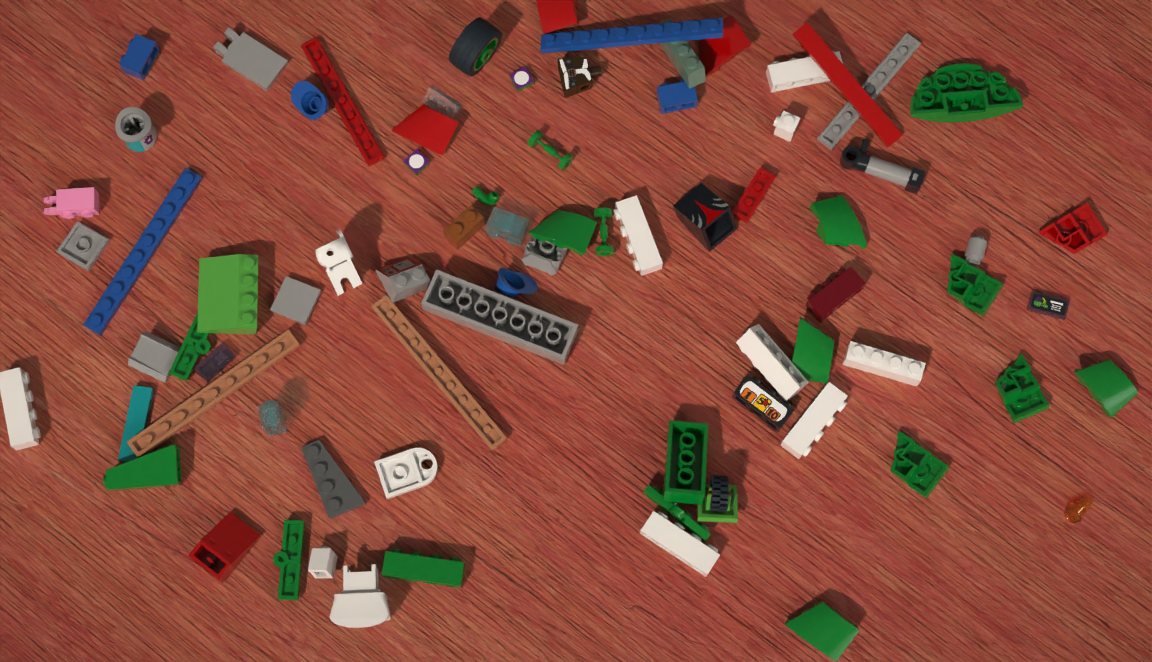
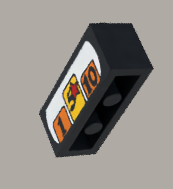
[732,375,794,432]

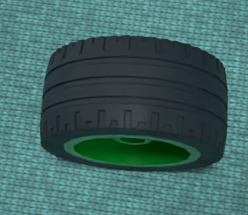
[449,17,502,77]

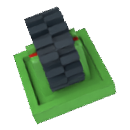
[697,475,738,523]

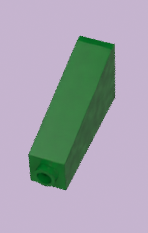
[103,445,182,491]

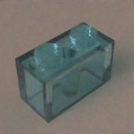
[485,207,530,245]
[258,400,288,436]

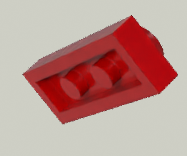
[732,167,776,224]

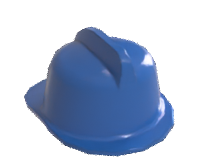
[291,81,329,120]
[494,268,538,298]

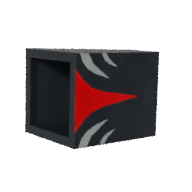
[673,183,737,252]

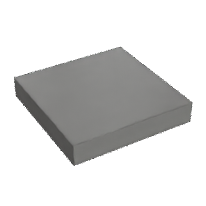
[56,221,110,272]
[270,276,321,325]

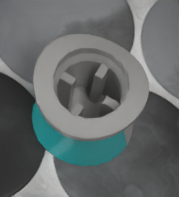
[115,107,157,152]

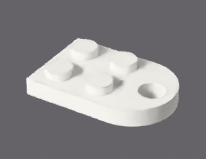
[375,448,438,499]

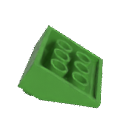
[197,254,258,335]

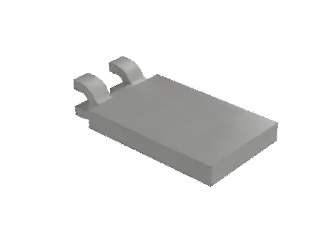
[213,27,289,91]

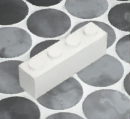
[766,51,843,92]
[613,195,663,276]
[736,324,809,401]
[842,341,926,386]
[0,367,41,450]
[781,382,847,459]
[640,511,720,577]

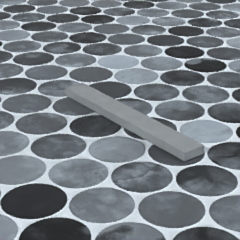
[817,33,921,151]

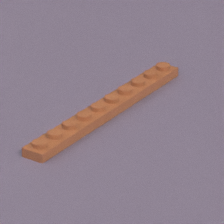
[371,295,507,451]
[127,329,300,458]

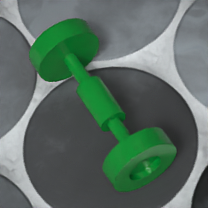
[527,130,574,171]
[594,207,614,256]

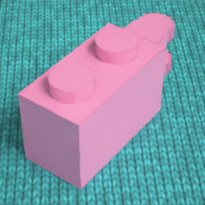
[44,187,99,219]

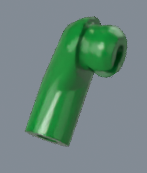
[471,186,499,205]

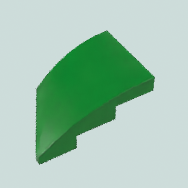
[810,196,867,249]
[528,210,597,256]
[947,254,1004,317]
[792,317,834,384]
[995,354,1049,424]
[1074,359,1138,418]
[891,431,950,499]
[784,601,860,662]

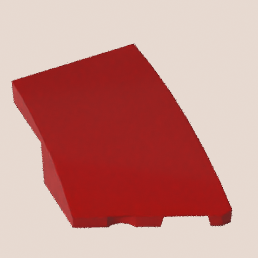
[536,0,579,34]
[699,15,751,77]
[391,104,458,156]
[1039,203,1108,254]

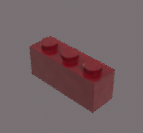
[805,267,866,323]

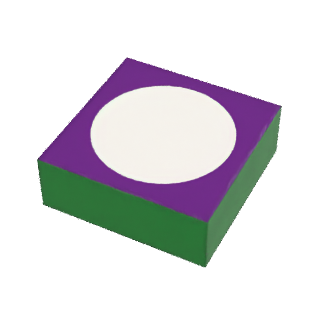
[509,67,534,92]
[403,149,430,176]

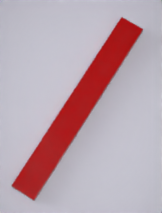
[792,22,903,148]
[301,37,385,167]

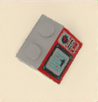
[376,256,430,303]

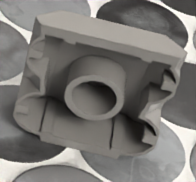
[521,237,568,276]
[128,331,180,383]

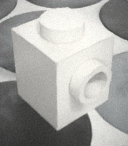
[773,111,800,142]
[308,546,338,578]

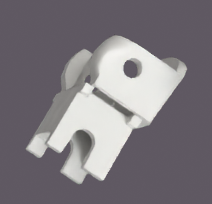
[315,228,362,296]
[330,564,391,628]

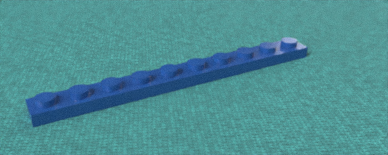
[540,18,724,54]
[83,168,202,336]

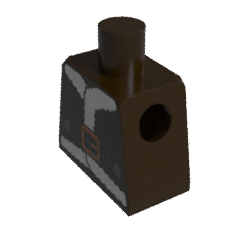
[557,58,602,98]

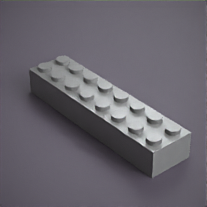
[421,269,579,365]

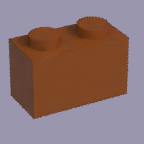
[443,205,485,250]

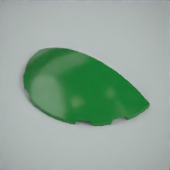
[910,63,1023,123]

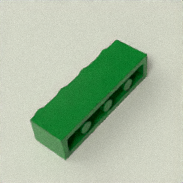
[381,549,465,589]

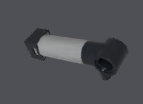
[840,138,926,194]

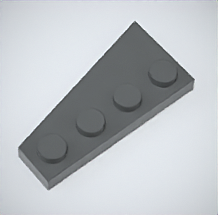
[301,440,366,519]

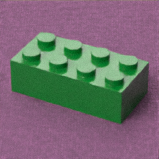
[663,420,708,505]

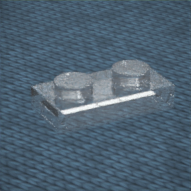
[422,85,462,120]

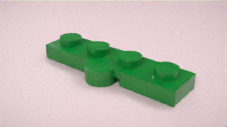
[168,312,211,382]
[643,485,711,543]
[273,520,305,601]

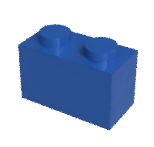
[120,34,160,81]
[656,80,698,114]

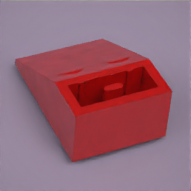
[188,512,261,583]

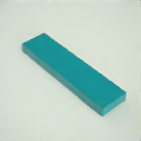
[118,385,154,463]

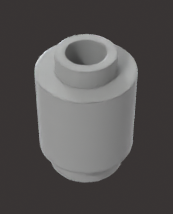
[964,235,987,265]

